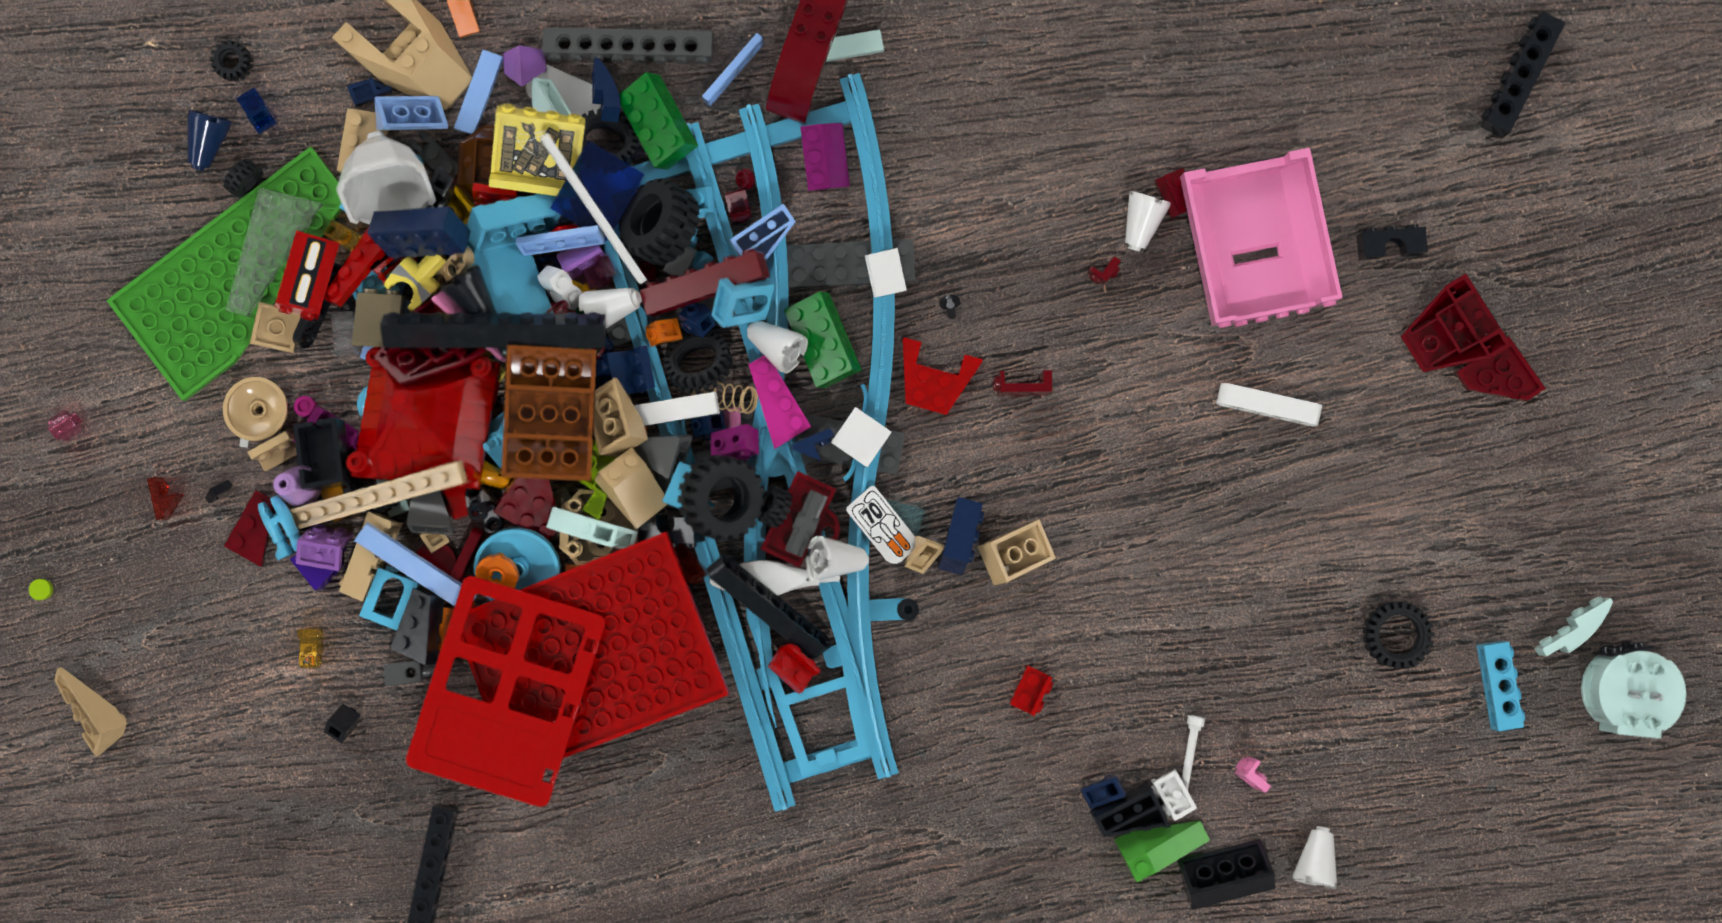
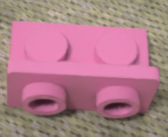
[1234,756,1271,793]

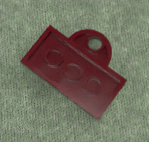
[761,471,840,568]

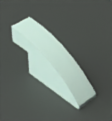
[532,77,572,116]

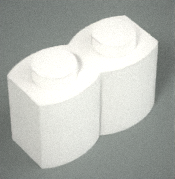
[537,265,582,310]

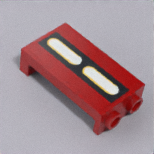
[275,230,340,321]

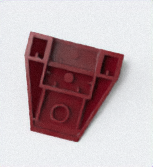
[1401,273,1512,372]
[374,299,486,385]

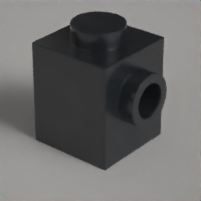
[324,704,361,744]

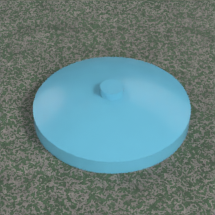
[474,527,561,601]

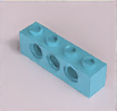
[1476,641,1525,731]

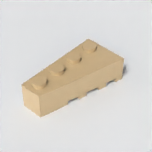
[339,512,403,602]

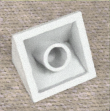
[865,248,907,298]

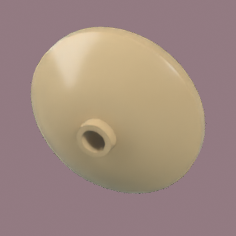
[223,377,288,441]

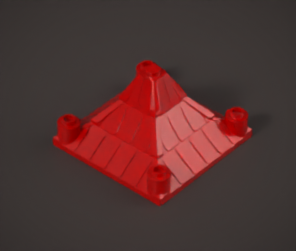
[346,347,500,490]

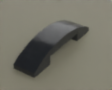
[427,167,456,208]

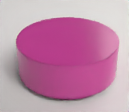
[294,396,317,417]

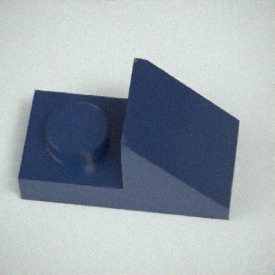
[791,428,834,462]
[1081,774,1126,809]

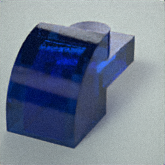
[236,87,278,135]

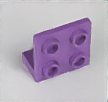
[296,524,354,571]

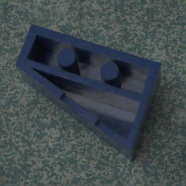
[938,497,985,575]

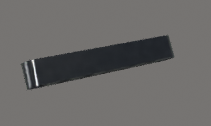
[707,554,831,660]

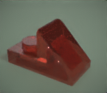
[147,477,184,521]

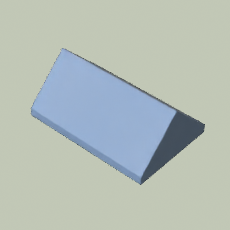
[374,96,448,130]

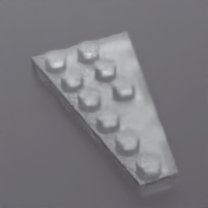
[225,188,323,317]

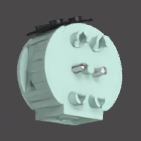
[1581,641,1686,739]

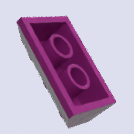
[800,123,850,192]

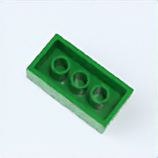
[619,72,699,170]
[784,291,862,388]

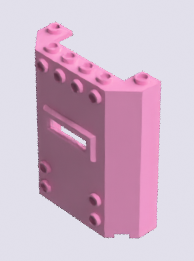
[1180,148,1343,328]

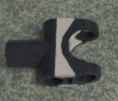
[465,484,504,535]

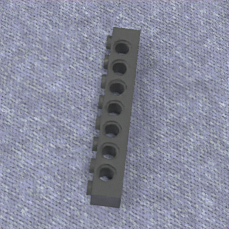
[542,27,714,65]

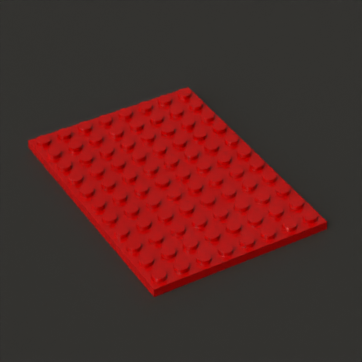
[462,531,730,758]

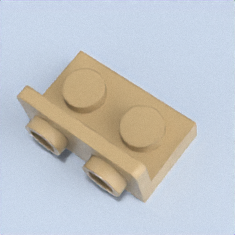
[248,431,297,471]

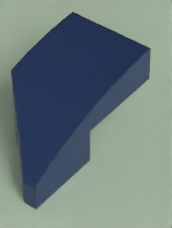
[347,78,392,108]

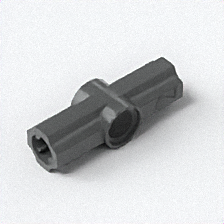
[785,490,827,557]

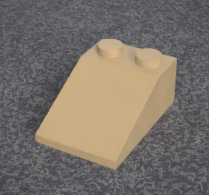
[593,378,648,458]
[594,447,668,529]
[977,519,1056,585]

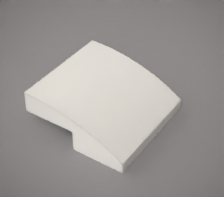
[831,407,892,468]

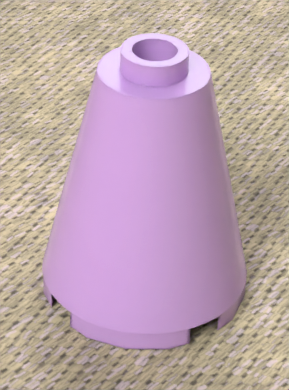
[273,465,322,507]

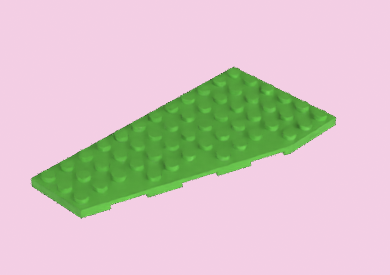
[106,146,342,401]

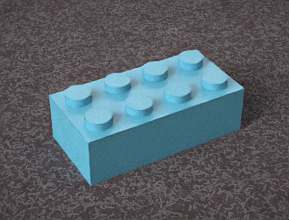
[466,193,562,253]

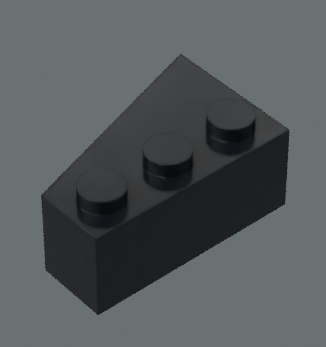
[390,588,444,665]
[1089,782,1171,837]

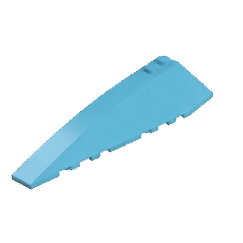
[461,224,554,314]

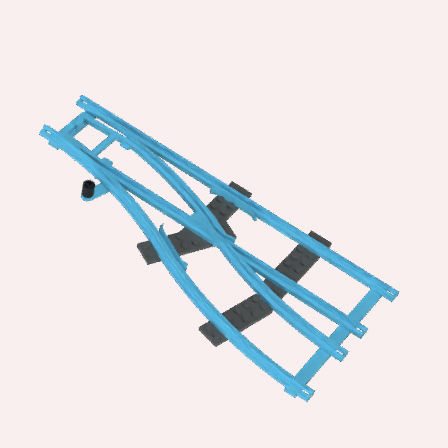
[580,73,919,812]

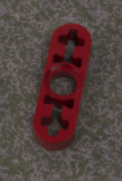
[450,527,486,583]

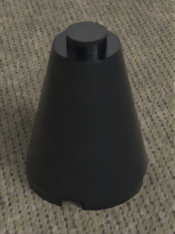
[441,265,497,314]

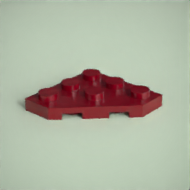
[1455,336,1546,401]
[493,478,557,541]

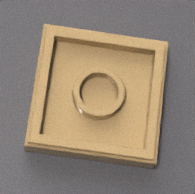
[250,302,301,353]

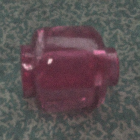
[47,410,82,442]

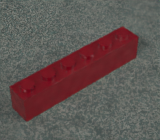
[640,249,770,316]

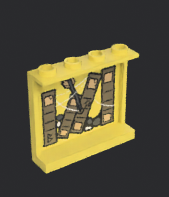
[489,104,585,199]

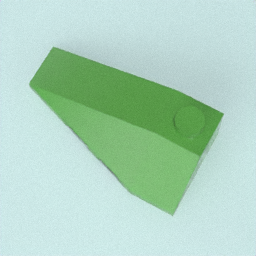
[1114,820,1210,882]

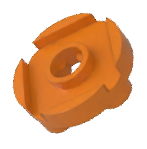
[475,553,520,588]

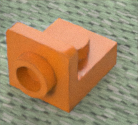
[645,318,683,347]

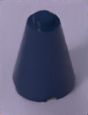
[187,109,232,171]

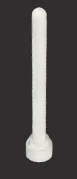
[1181,715,1205,818]

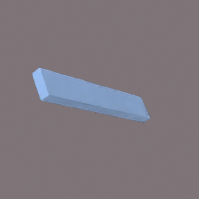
[354,522,477,606]

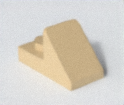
[905,535,945,574]

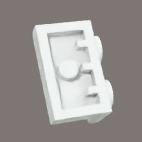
[1151,769,1197,821]

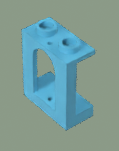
[711,278,775,327]
[359,565,422,630]

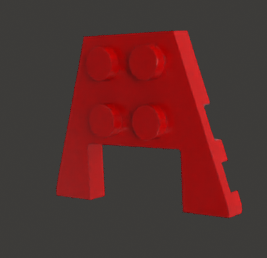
[902,337,983,415]

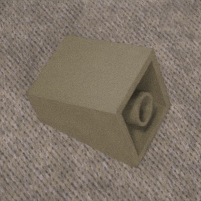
[352,288,405,347]

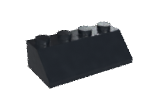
[1177,839,1275,910]

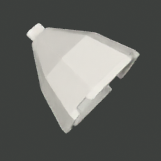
[337,131,436,225]

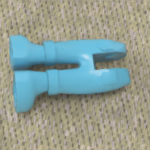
[258,495,301,561]

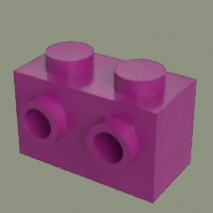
[711,424,759,460]

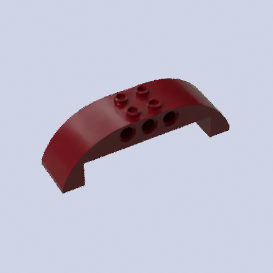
[765,0,848,124]

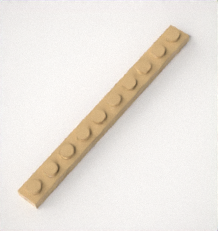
[290,461,468,529]

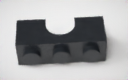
[1356,224,1428,261]
[638,515,705,547]

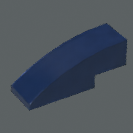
[592,58,621,122]

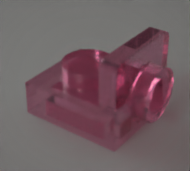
[582,255,616,290]

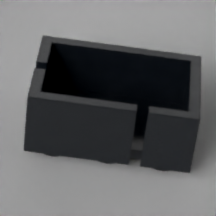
[293,417,353,491]

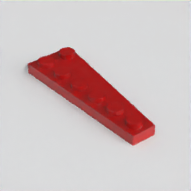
[324,227,385,307]

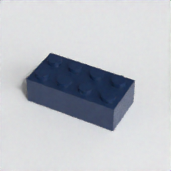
[367,207,471,258]

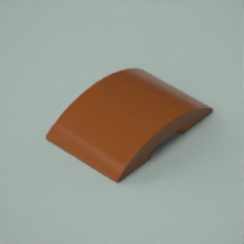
[501,345,596,481]

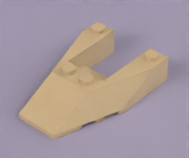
[332,0,472,111]

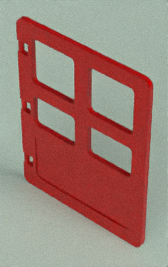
[406,576,606,807]

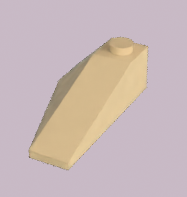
[54,667,127,757]

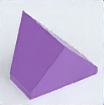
[503,45,547,87]

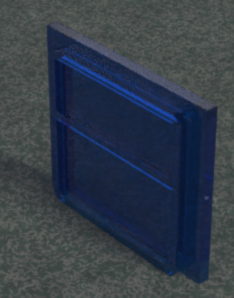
[550,141,645,241]

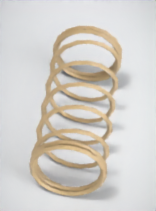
[691,382,758,414]

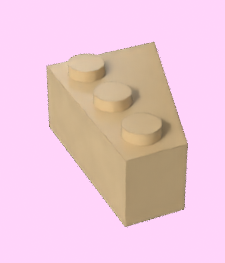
[337,108,389,173]

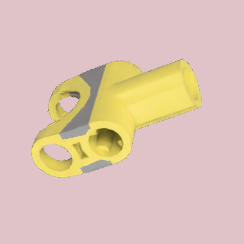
[384,255,448,312]

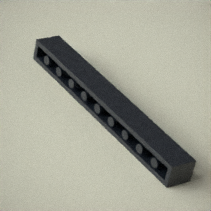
[380,312,606,348]

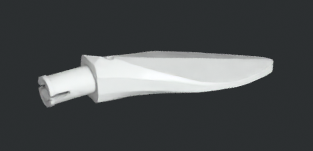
[709,560,840,595]

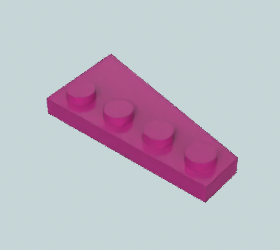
[748,355,811,449]

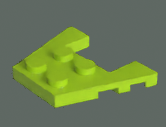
[549,439,617,520]

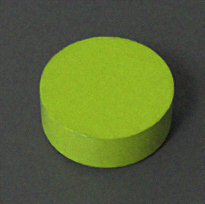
[29,579,54,600]

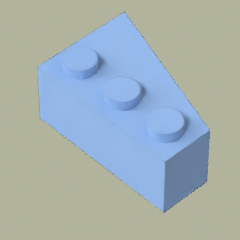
[729,204,795,260]

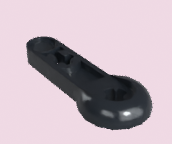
[292,263,341,349]

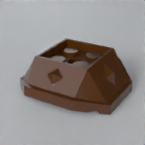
[457,125,536,203]

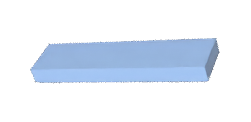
[702,33,764,106]
[454,50,503,135]
[516,225,606,256]

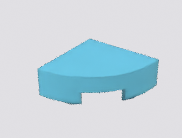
[692,251,714,271]

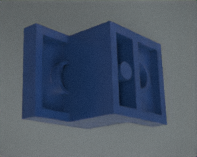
[595,346,655,396]

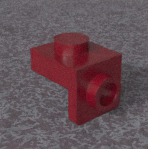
[724,188,752,223]
[1087,256,1121,285]

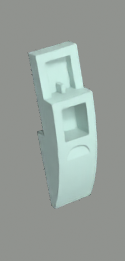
[546,506,638,549]
[1534,596,1613,656]

